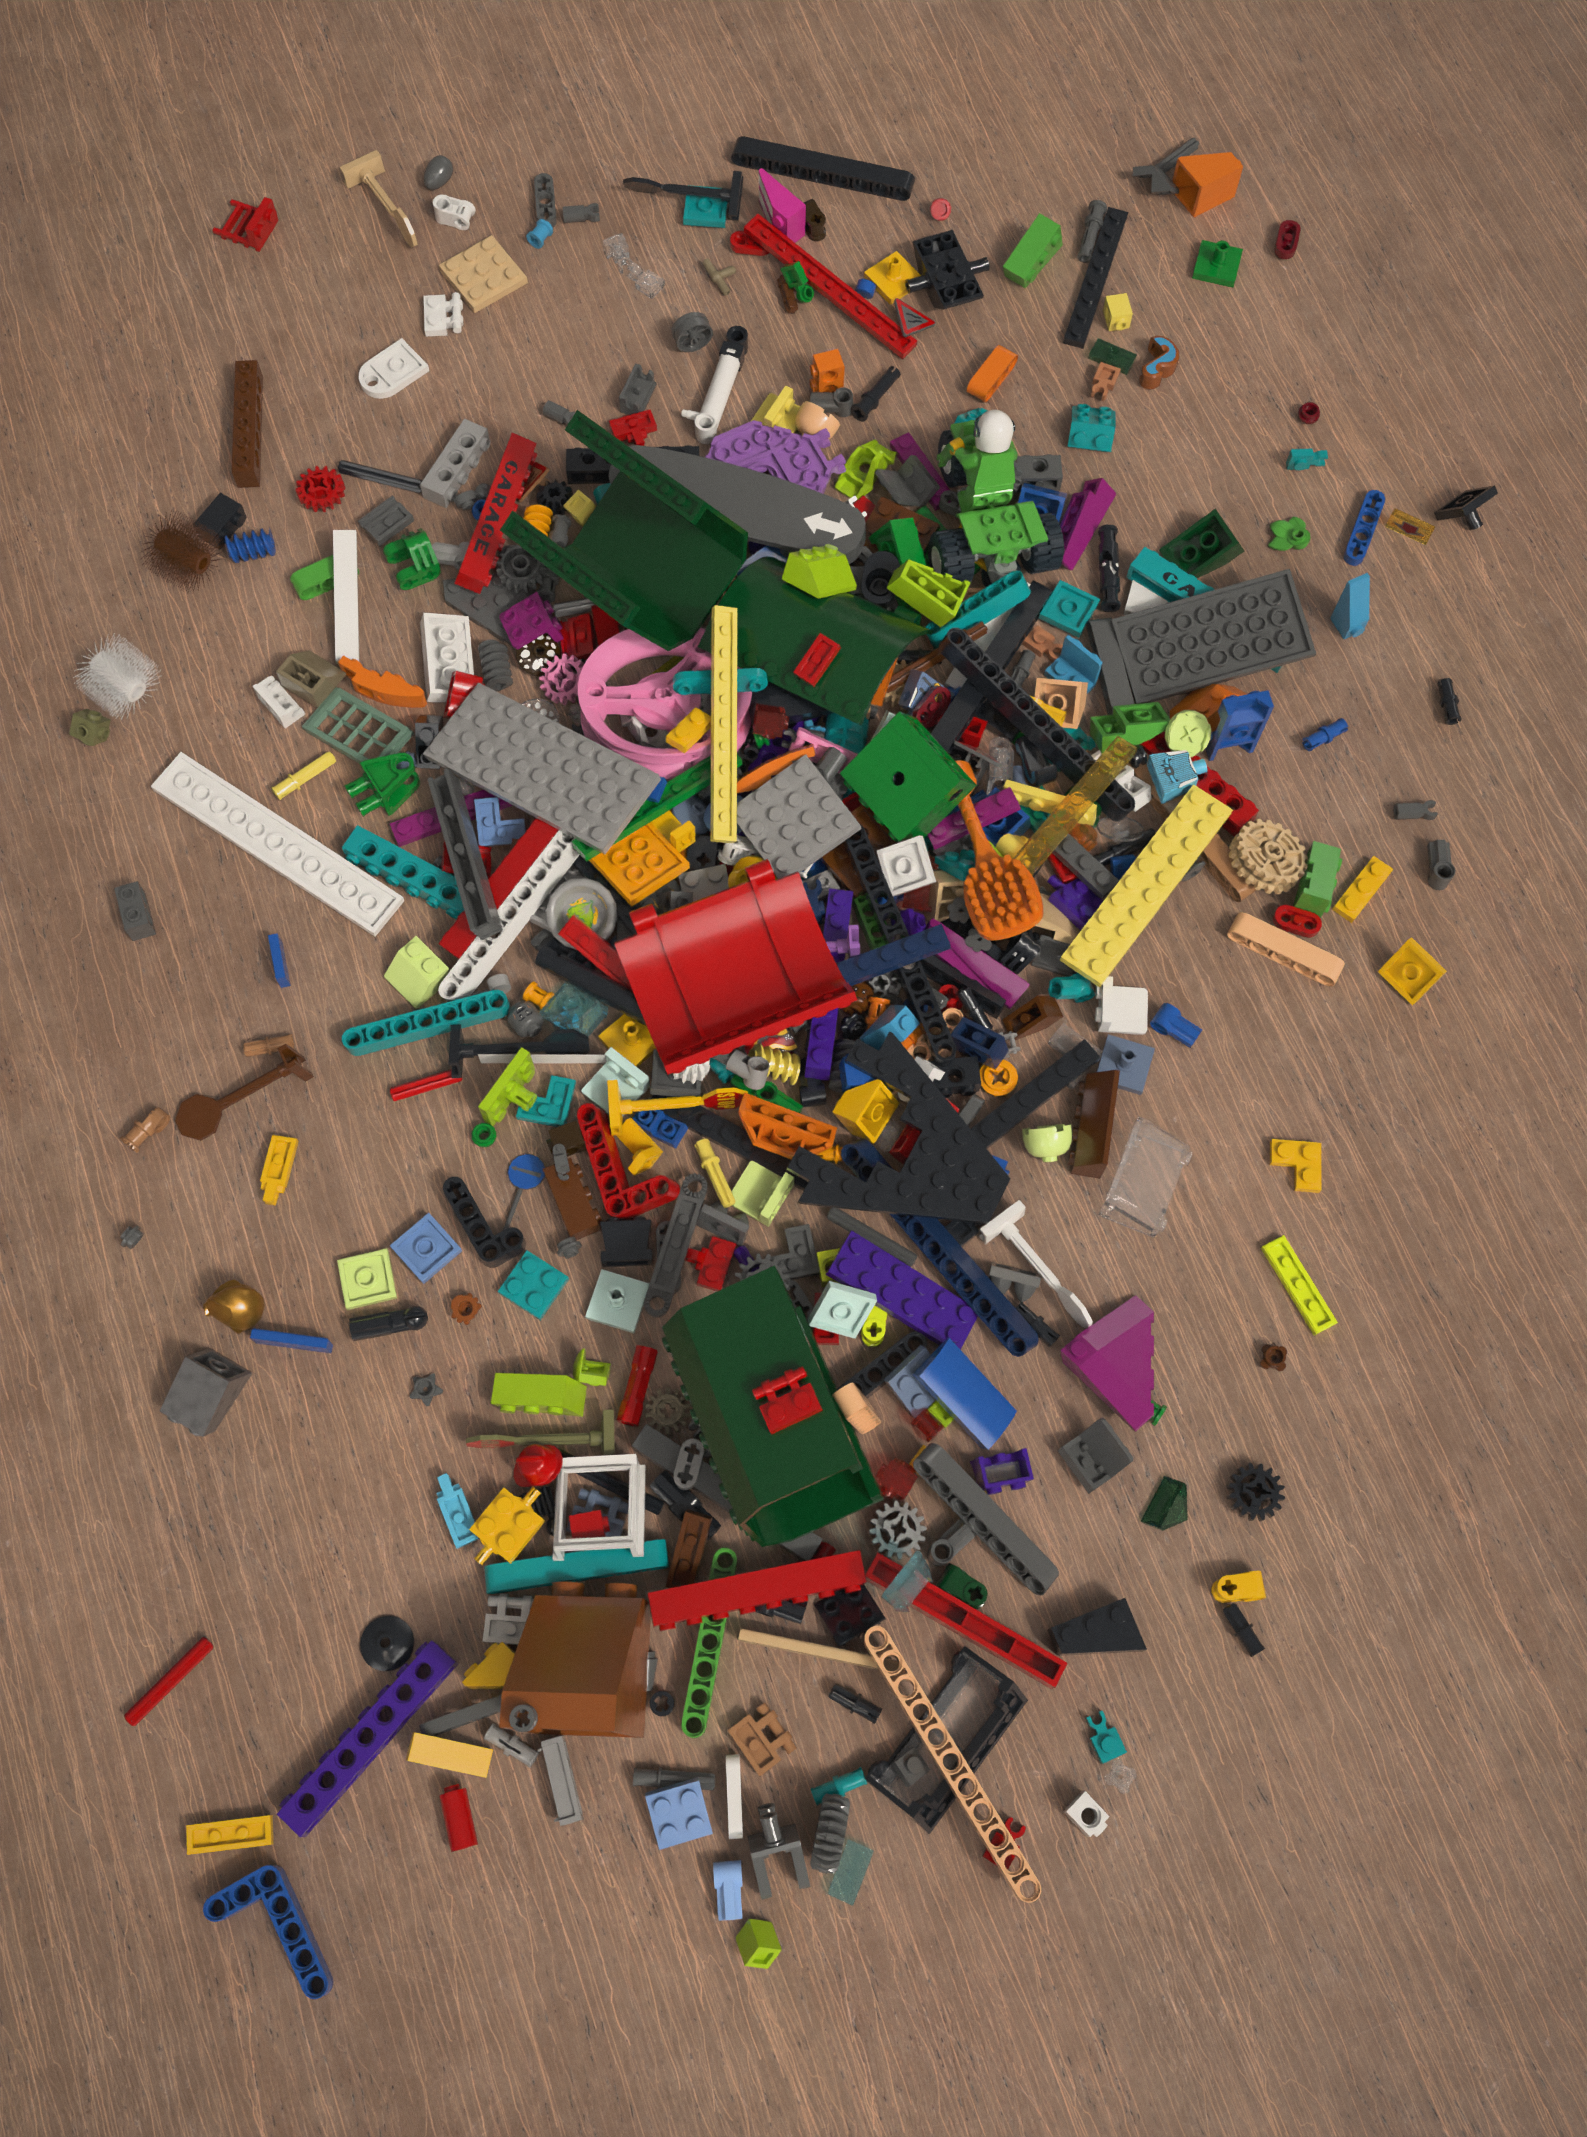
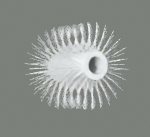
[73,633,162,719]

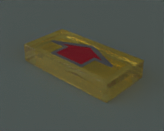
[1385,508,1435,545]

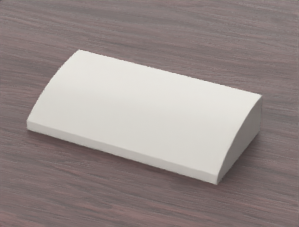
[420,613,474,702]

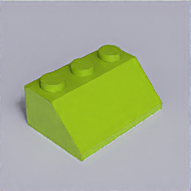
[782,544,857,599]

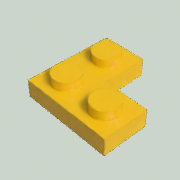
[1270,1139,1321,1193]

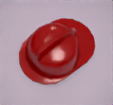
[513,1444,563,1487]

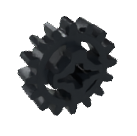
[1226,1463,1285,1522]

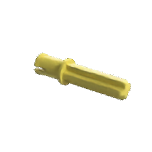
[271,752,336,800]
[694,1139,735,1208]

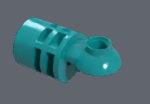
[824,713,869,800]

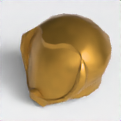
[203,1279,265,1334]

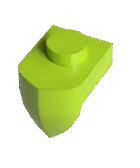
[572,1348,611,1386]

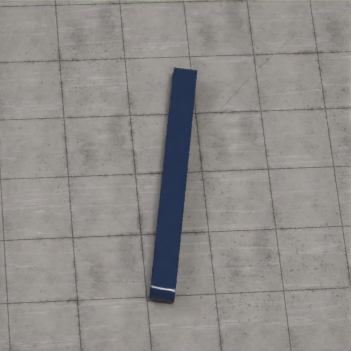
[841,1138,1039,1357]

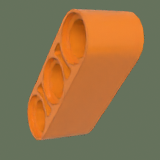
[967,345,1018,403]

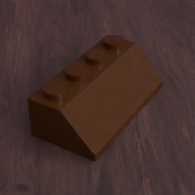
[1068,1070,1120,1179]

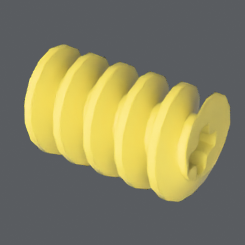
[748,1043,801,1085]

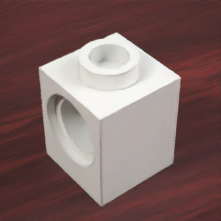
[1063,1791,1109,1837]

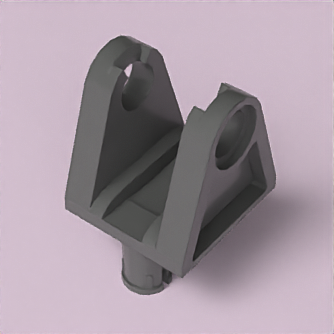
[747,1803,810,1900]

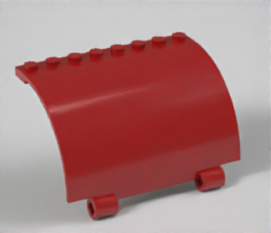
[614,859,857,1075]

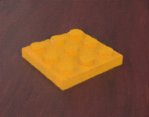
[589,822,690,907]

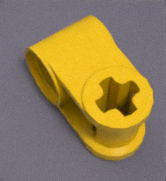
[1211,1571,1266,1603]

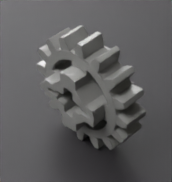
[869,1501,927,1560]

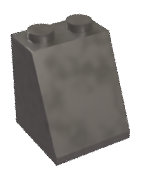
[160,1348,252,1437]

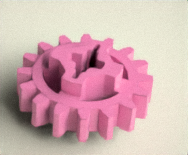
[539,654,584,705]

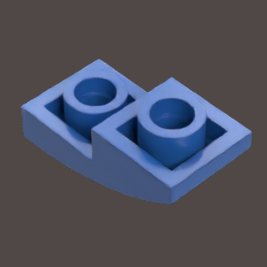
[632,1110,688,1149]

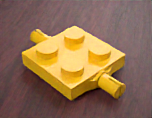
[469,1486,545,1566]

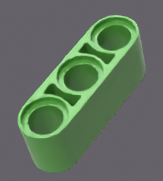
[290,555,359,600]

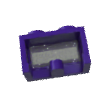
[970,1448,1034,1495]

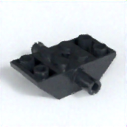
[905,230,990,310]

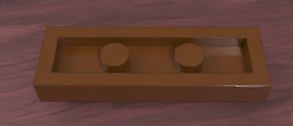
[665,1509,713,1588]

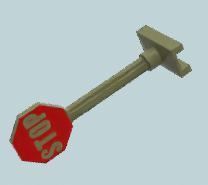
[466,1410,615,1456]

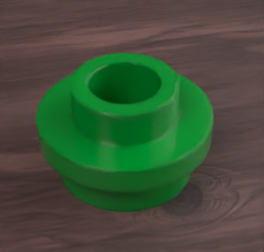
[471,1123,497,1148]

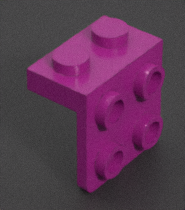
[499,592,564,649]

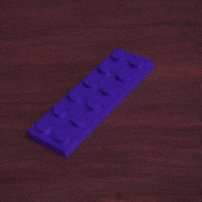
[825,1230,978,1350]

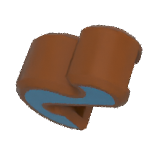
[1139,335,1179,389]

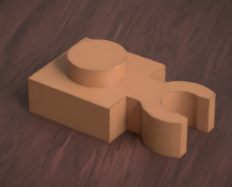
[1091,362,1121,401]
[1023,625,1063,663]

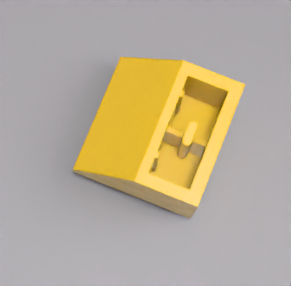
[462,1642,515,1689]

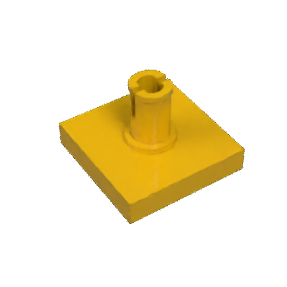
[864,251,921,305]
[1378,937,1447,1006]
[598,1014,656,1067]

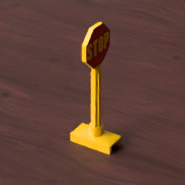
[607,1080,748,1136]

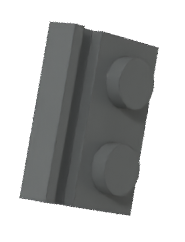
[358,495,414,546]

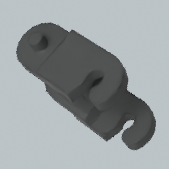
[553,1144,570,1181]

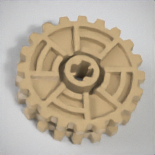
[1229,819,1308,894]

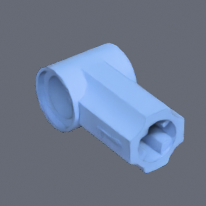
[713,1860,743,1921]

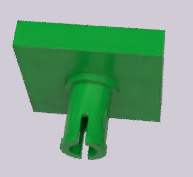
[1192,240,1243,288]

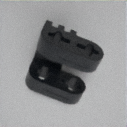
[980,928,1041,974]

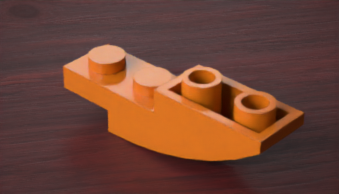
[338,655,427,708]

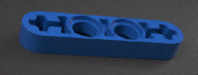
[1343,490,1385,566]

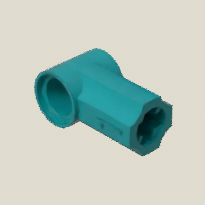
[1048,973,1095,1003]

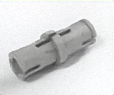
[484,1723,539,1768]

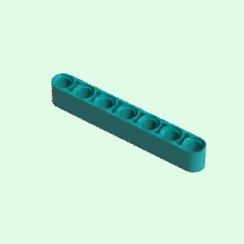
[342,990,511,1056]
[484,1539,669,1594]

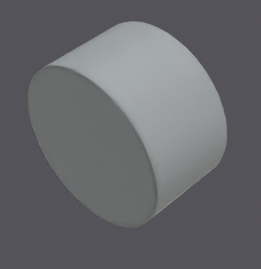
[487,974,511,993]

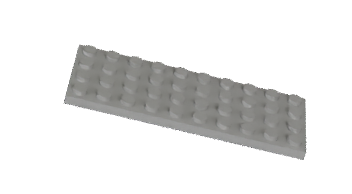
[423,682,661,854]

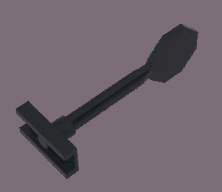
[623,171,744,221]
[448,1024,590,1078]

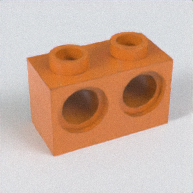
[809,349,845,392]

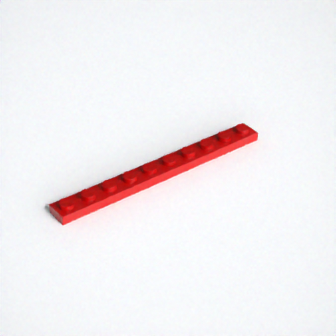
[744,214,917,359]

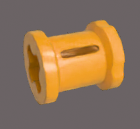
[523,981,555,1012]

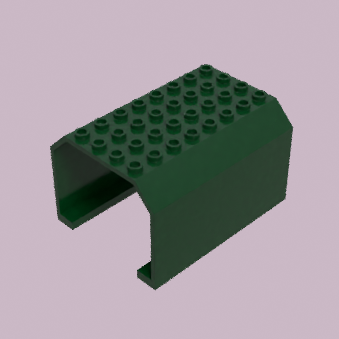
[500,410,748,651]
[662,1265,884,1547]

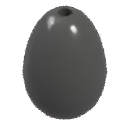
[424,155,453,190]

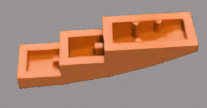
[737,744,816,794]

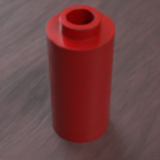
[439,1784,478,1852]

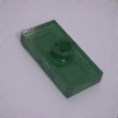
[1088,338,1137,375]

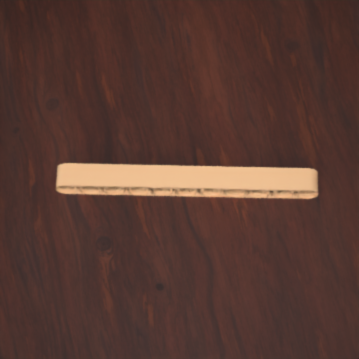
[864,1626,1041,1903]

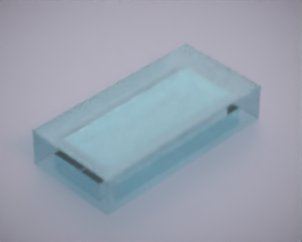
[827,1839,874,1906]

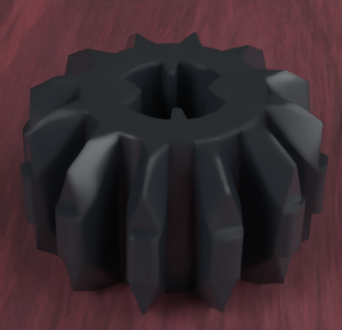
[536,479,573,516]

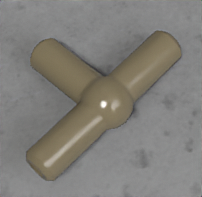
[702,259,736,295]

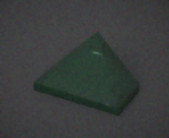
[1141,1476,1188,1531]

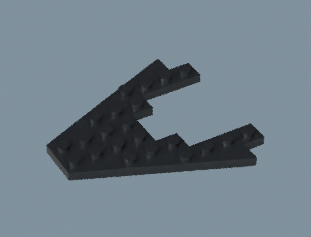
[786,1032,1011,1224]

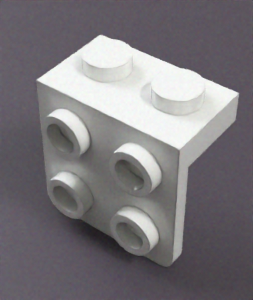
[1095,976,1148,1035]

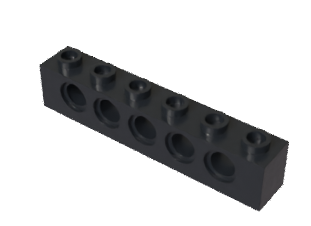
[566,445,700,484]

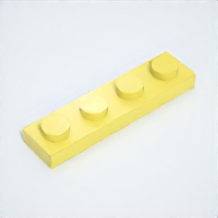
[1004,780,1097,826]

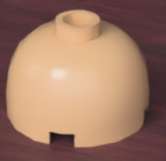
[795,401,840,440]

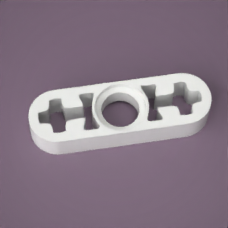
[726,1754,743,1839]

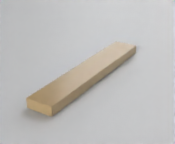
[738,1629,898,1671]

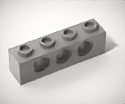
[420,418,491,508]

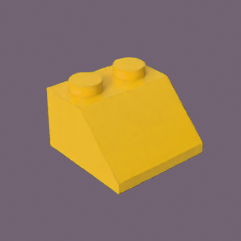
[832,1079,899,1144]

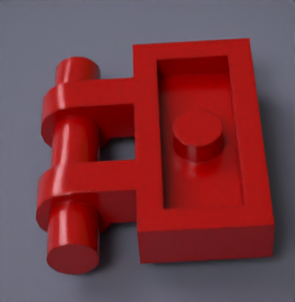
[752,1366,823,1434]

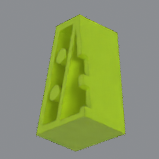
[887,559,971,627]
[491,1373,587,1417]

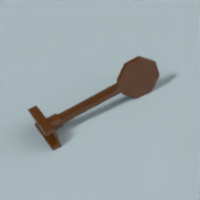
[175,1044,314,1141]

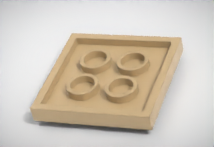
[439,235,528,313]

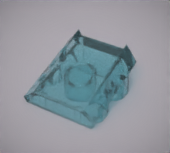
[539,983,609,1037]
[881,1551,933,1612]

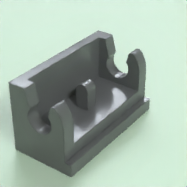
[619,363,657,415]
[1031,934,1077,977]

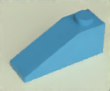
[1330,573,1370,639]

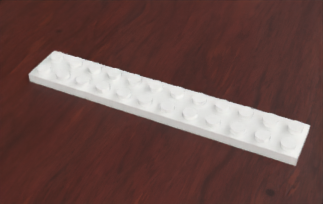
[151,752,404,937]

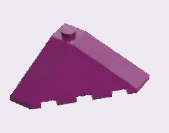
[1061,1295,1154,1432]

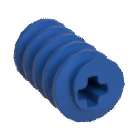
[224,527,276,563]

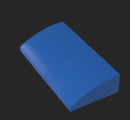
[912,1337,1017,1450]

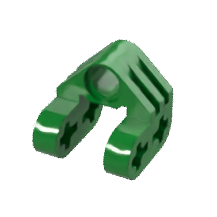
[383,528,441,590]

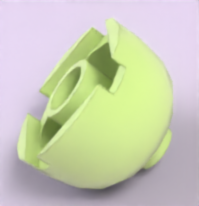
[1022,1124,1072,1162]

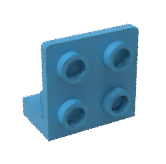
[1044,635,1102,694]

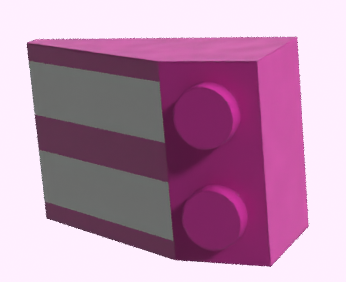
[759,168,806,243]

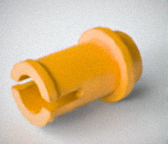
[817,1144,843,1164]

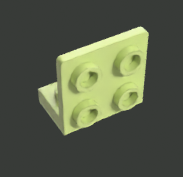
[731,1161,794,1227]

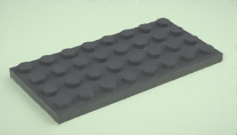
[1111,569,1316,704]

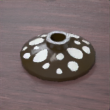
[515,633,560,676]

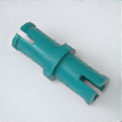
[810,1767,868,1806]

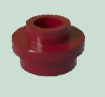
[1298,402,1320,424]

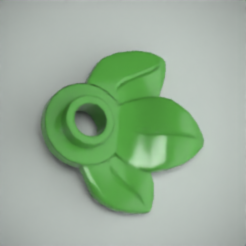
[1268,516,1311,551]

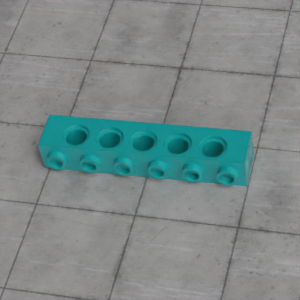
[342,825,464,920]

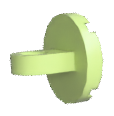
[1165,710,1211,757]

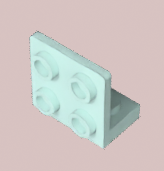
[581,1047,650,1117]

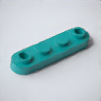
[672,668,768,695]

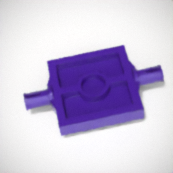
[1047,875,1103,931]

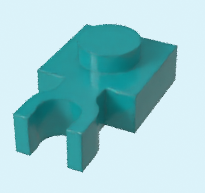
[1286,448,1328,471]
[1085,1710,1127,1764]

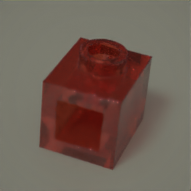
[752,703,789,739]

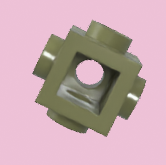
[69,709,111,746]

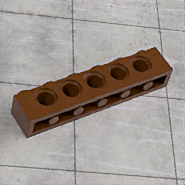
[232,360,263,488]

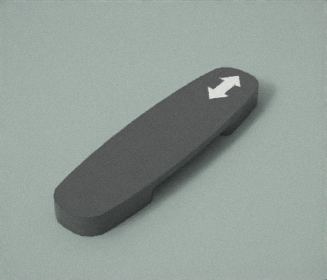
[609,445,866,564]

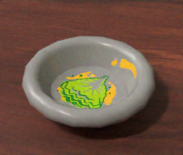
[546,878,617,950]

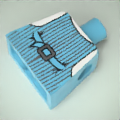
[1147,750,1207,804]

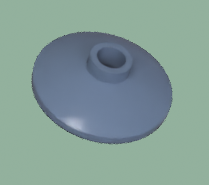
[672,795,708,835]

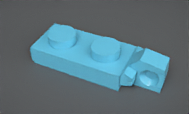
[437,1473,480,1549]

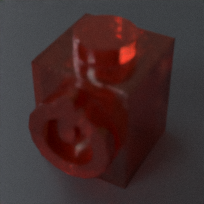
[875,1457,918,1502]

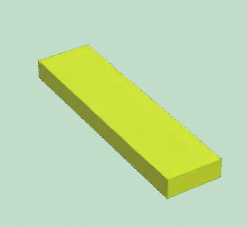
[1261,1235,1338,1336]

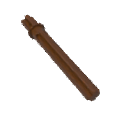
[887,621,988,693]

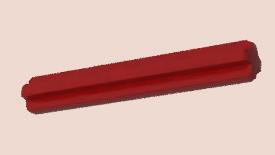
[124,1637,214,1726]

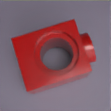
[569,1510,610,1539]

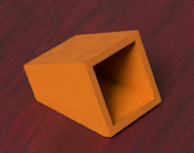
[1172,152,1243,217]

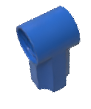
[1150,1003,1202,1048]

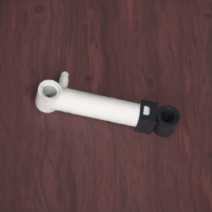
[681,326,748,444]

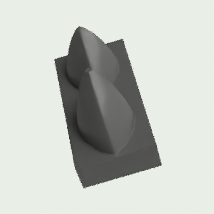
[697,1200,749,1246]
[989,1262,1041,1302]

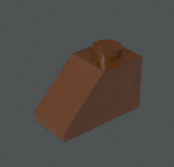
[1002,995,1064,1040]

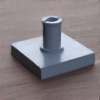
[1097,1034,1155,1095]

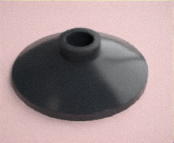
[360,1616,414,1671]

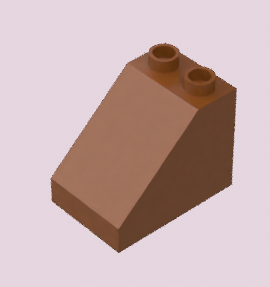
[499,1582,651,1738]

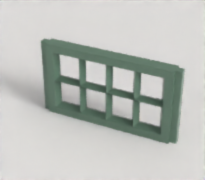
[302,687,414,764]

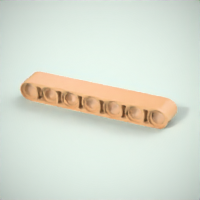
[832,1382,882,1434]

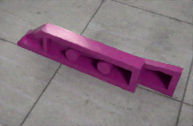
[1060,478,1116,570]
[926,918,1030,1009]

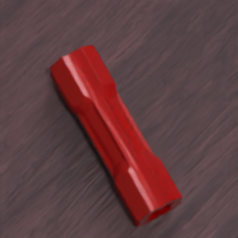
[617,1345,658,1427]

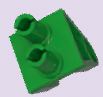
[344,753,420,817]

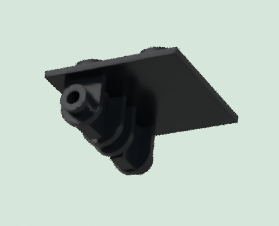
[814,1585,886,1647]

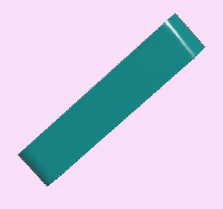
[926,570,1031,649]

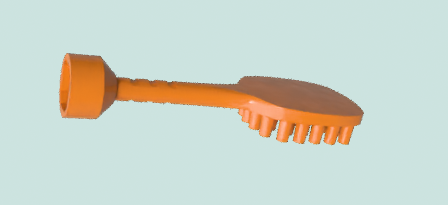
[956,760,1044,941]

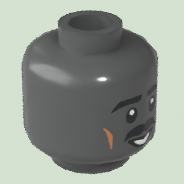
[508,1001,544,1037]

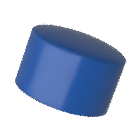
[855,279,876,299]

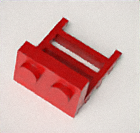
[212,197,279,252]

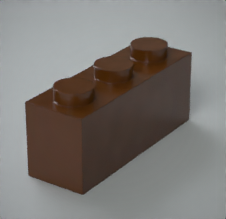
[543,1157,602,1240]

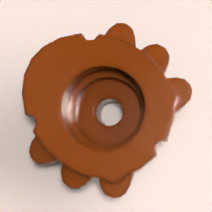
[451,1293,482,1325]

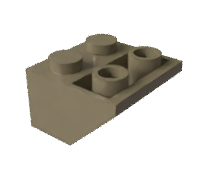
[276,650,346,708]

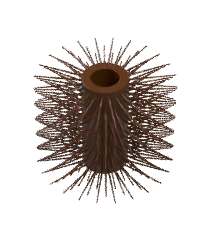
[140,510,223,594]

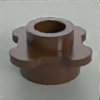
[1260,1344,1287,1371]

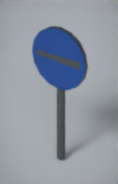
[503,1154,545,1230]

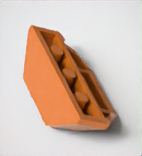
[1170,684,1247,732]
[738,1092,837,1160]

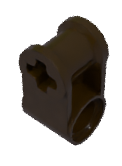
[803,199,826,241]

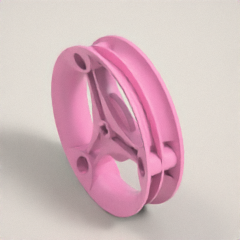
[578,628,752,781]

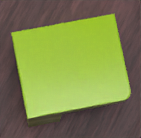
[736,1919,782,1969]

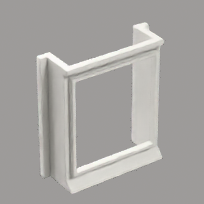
[553,1454,646,1561]

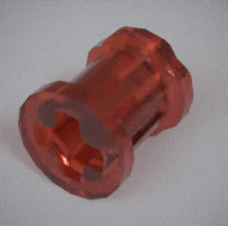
[910,1408,945,1443]

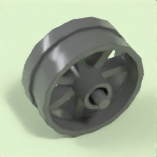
[671,312,713,352]

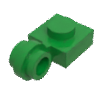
[780,261,814,303]

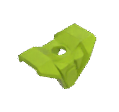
[834,439,896,501]

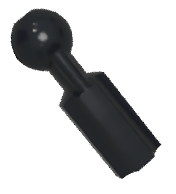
[349,1306,428,1341]

